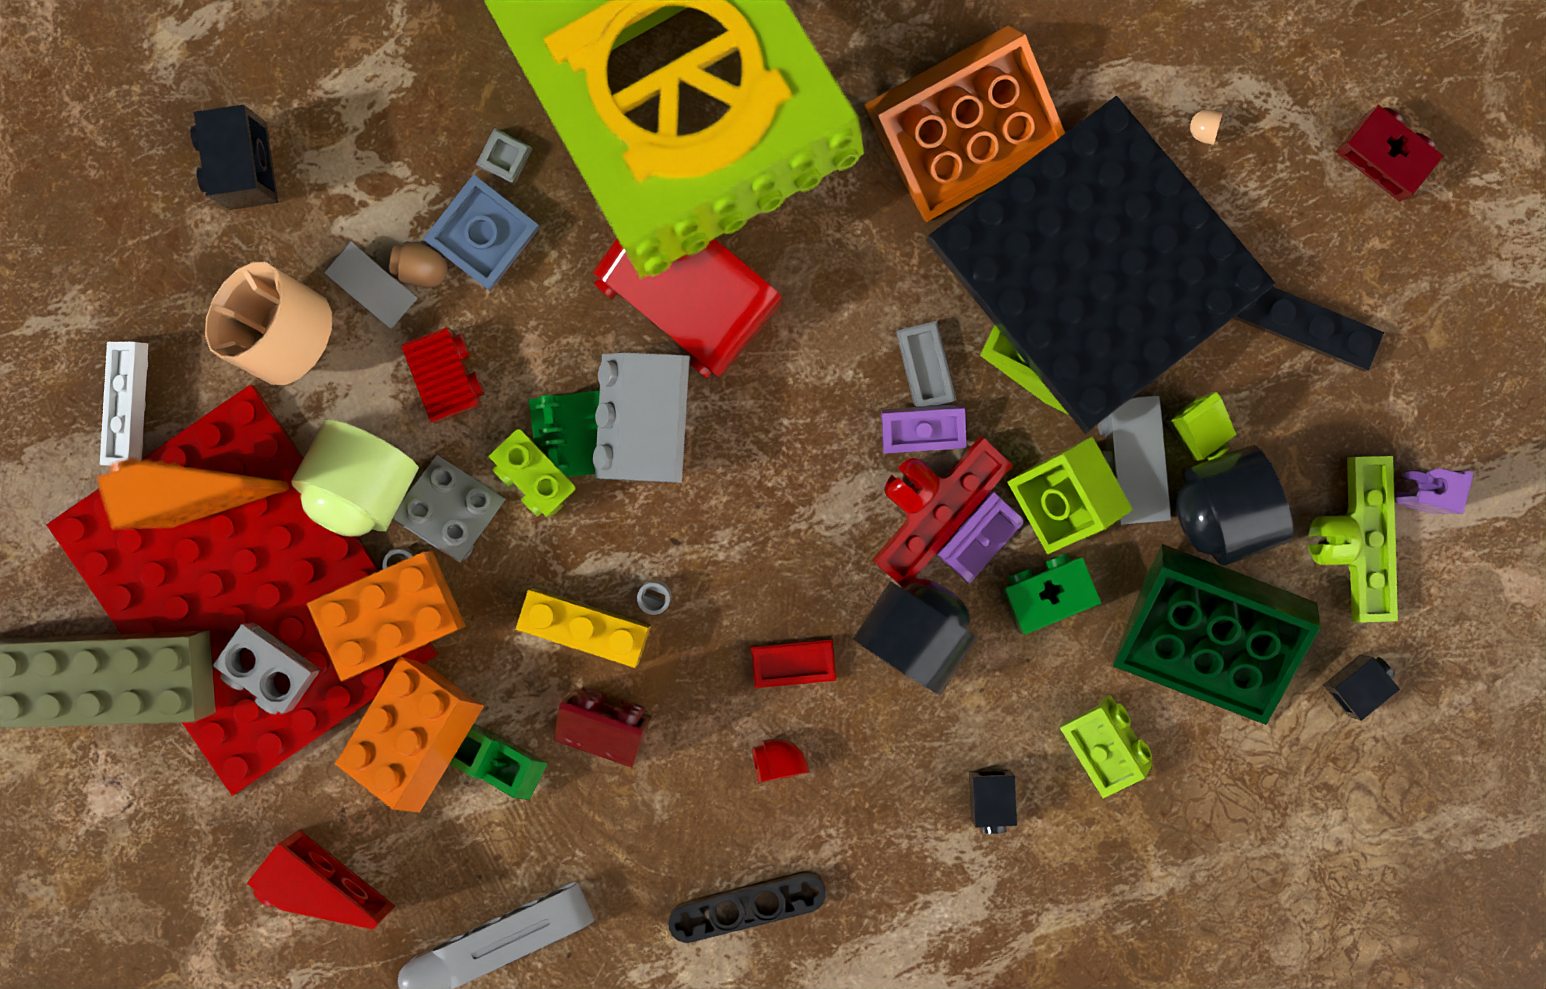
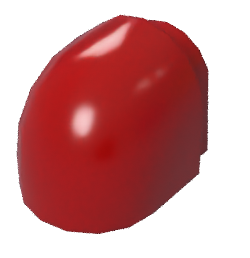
[752,739,810,784]

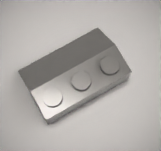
[593,353,689,483]

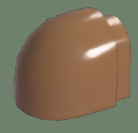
[389,241,448,288]

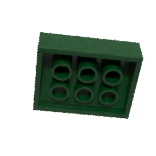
[1113,544,1321,725]

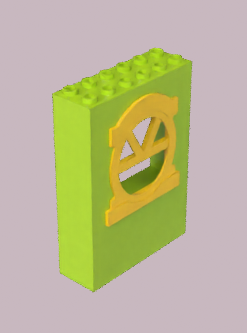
[483,0,864,279]

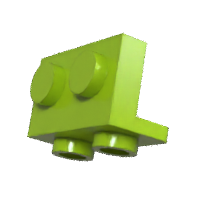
[488,429,576,517]

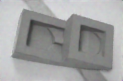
[324,241,417,329]

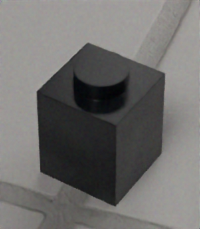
[1323,654,1400,721]
[969,770,1017,834]

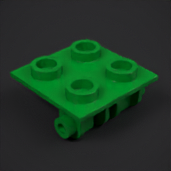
[528,390,600,477]

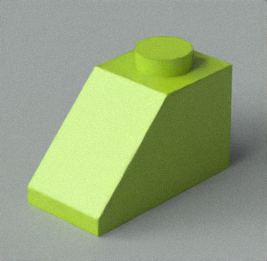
[1165,392,1236,461]

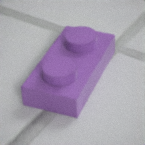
[881,404,966,453]

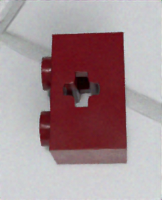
[1335,104,1444,202]

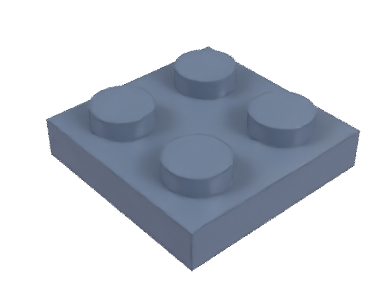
[423,174,541,292]

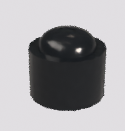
[1176,445,1293,565]
[853,578,978,696]

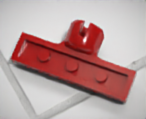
[872,437,1013,586]

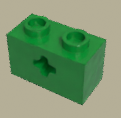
[1000,552,1101,635]

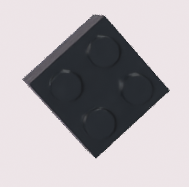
[190,104,279,210]

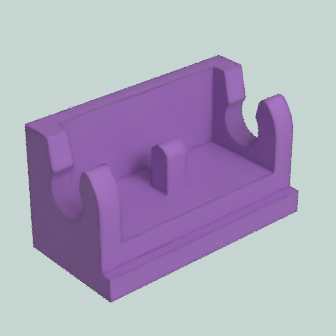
[1394,469,1474,514]
[936,492,1024,584]

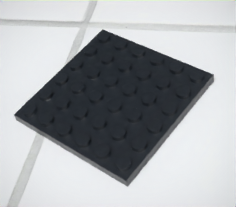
[926,95,1276,434]

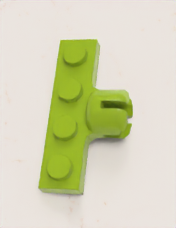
[1307,456,1398,623]

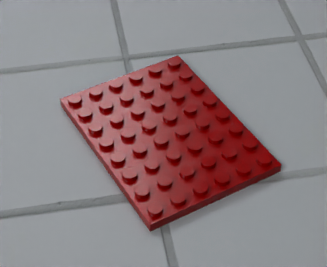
[46,384,439,796]

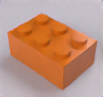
[307,551,466,681]
[335,657,484,813]

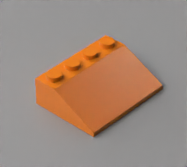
[864,25,1065,222]
[97,458,289,529]

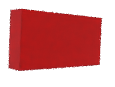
[751,639,837,688]

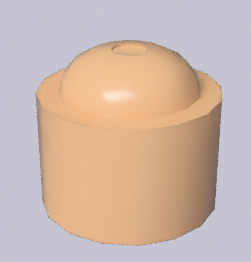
[205,262,332,385]

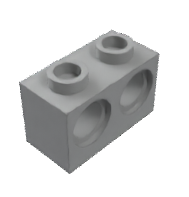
[213,622,321,714]

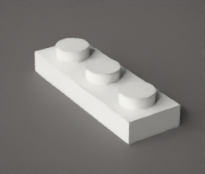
[100,342,148,466]

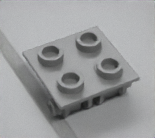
[392,455,506,563]

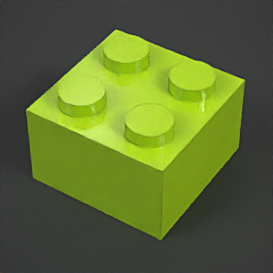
[1007,436,1133,554]

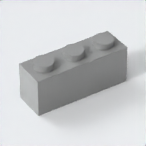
[1098,396,1171,525]

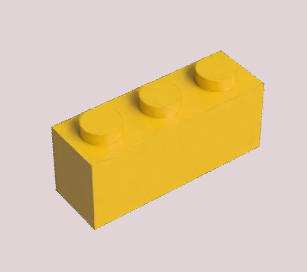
[515,588,651,668]

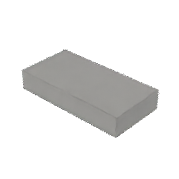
[896,321,956,407]

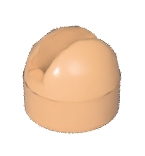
[1190,110,1223,145]

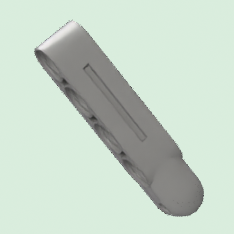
[397,881,595,989]

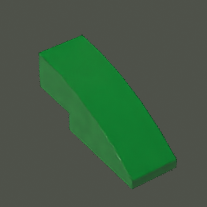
[450,724,548,800]

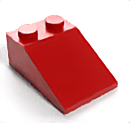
[246,829,395,930]

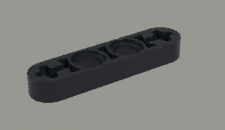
[668,872,826,943]

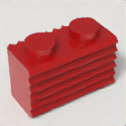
[401,327,485,424]

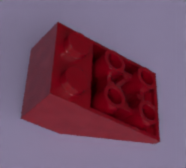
[554,686,652,768]

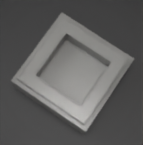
[476,128,533,185]

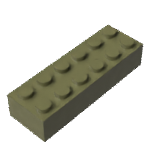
[0,630,215,728]

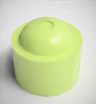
[292,420,419,536]

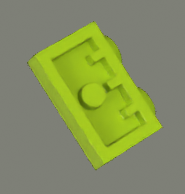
[1060,695,1153,798]

